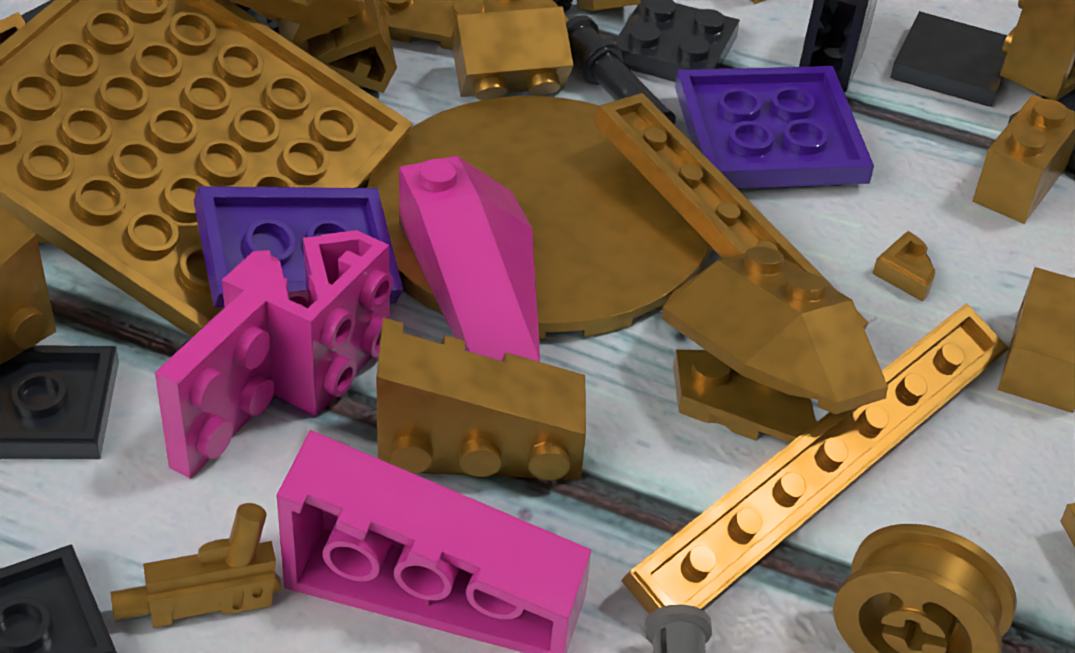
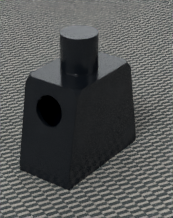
[799,0,877,92]

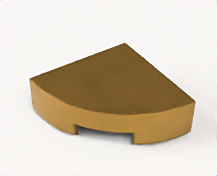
[873,231,935,302]

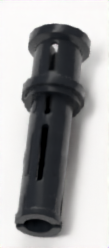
[566,15,676,125]

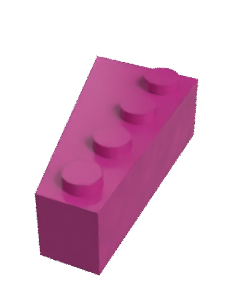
[276,430,592,653]

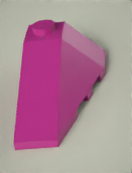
[399,156,540,362]

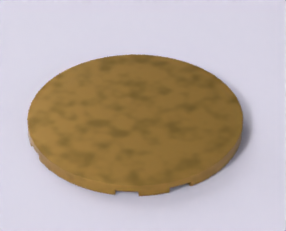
[367,96,712,339]

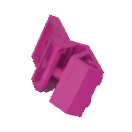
[155,230,393,479]

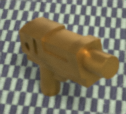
[110,503,282,628]

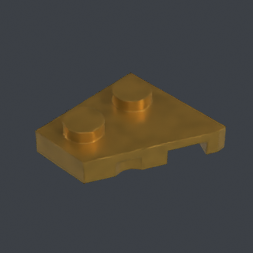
[673,349,816,443]

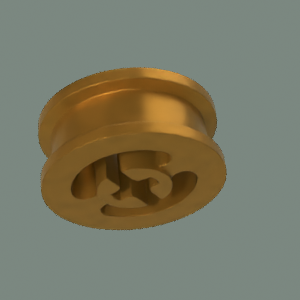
[833,524,1017,653]

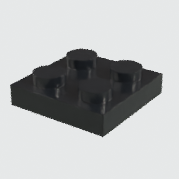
[615,0,740,82]

